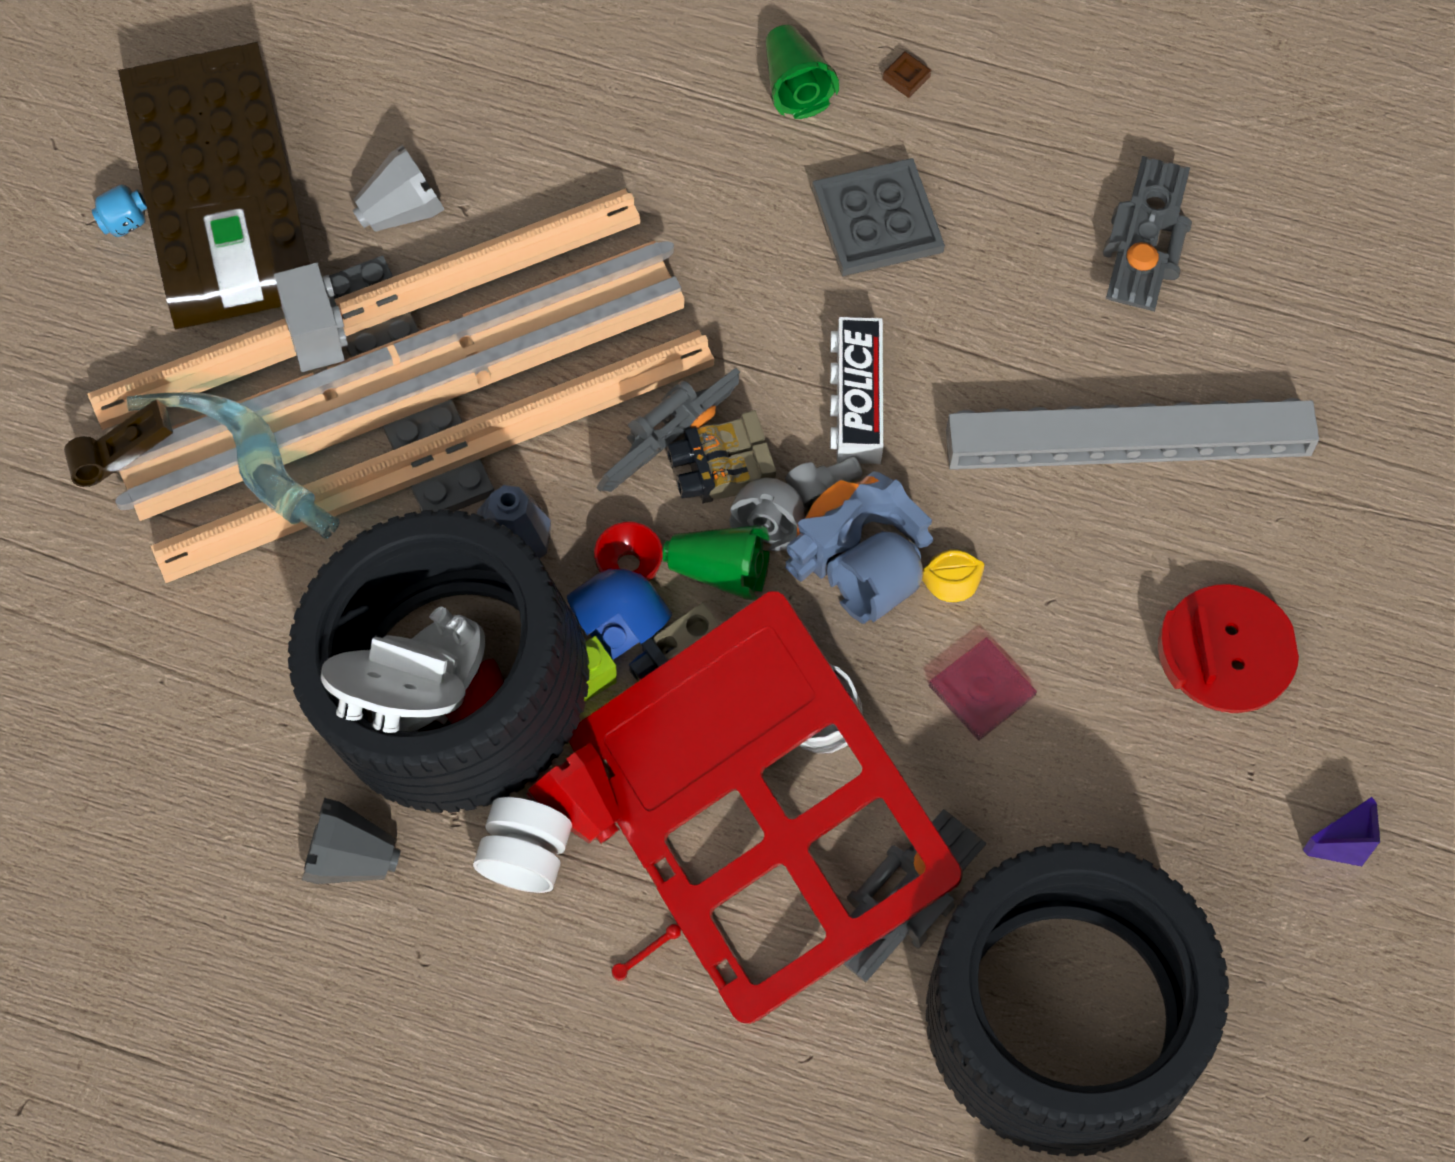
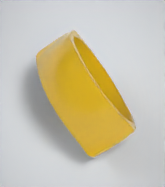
[922,549,984,602]

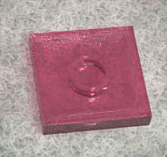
[929,637,1037,741]

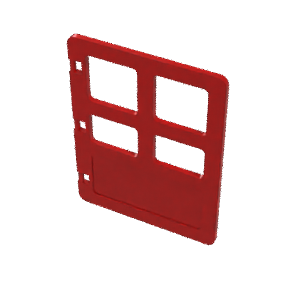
[569,591,963,1024]

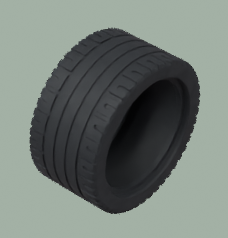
[288,509,590,813]
[926,842,1229,1156]

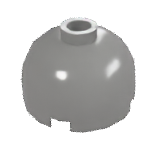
[729,477,806,551]

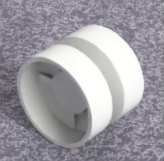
[473,797,572,893]

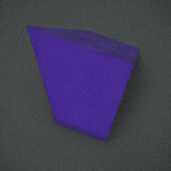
[1303,797,1381,867]

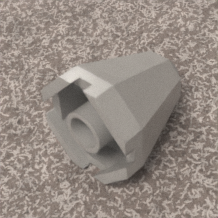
[352,145,444,232]

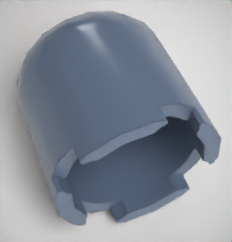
[827,531,923,624]

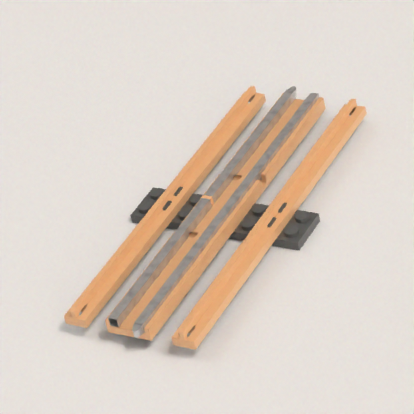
[87,188,714,583]

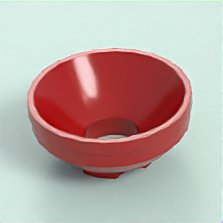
[594,522,663,581]

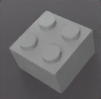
[274,263,348,372]

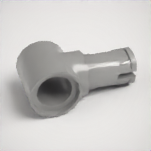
[785,457,862,512]

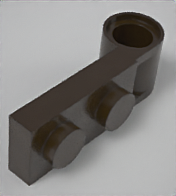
[64,399,173,487]

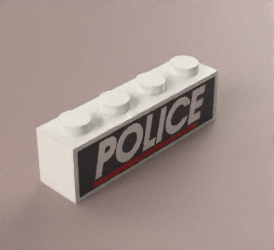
[830,317,883,464]

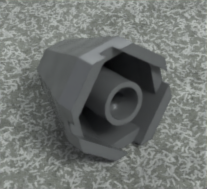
[302,798,401,884]

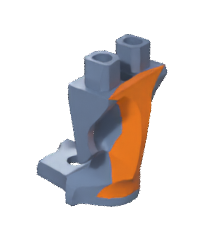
[785,471,933,582]

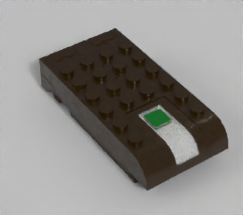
[118,41,310,330]

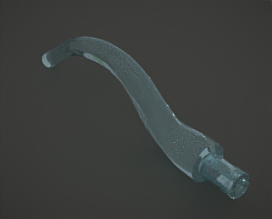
[127,392,340,539]

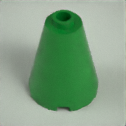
[765,25,839,119]
[663,525,770,601]

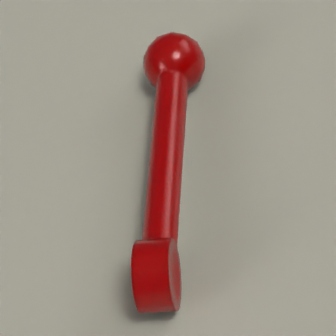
[612,924,681,981]

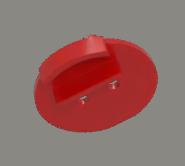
[1158,584,1299,713]

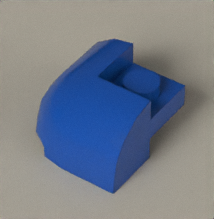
[567,568,672,660]

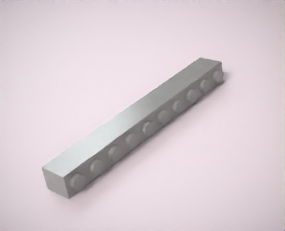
[946,398,1319,470]

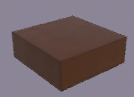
[882,51,931,98]

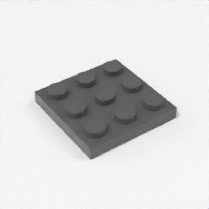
[812,158,945,277]

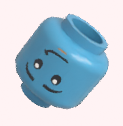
[92,184,147,237]

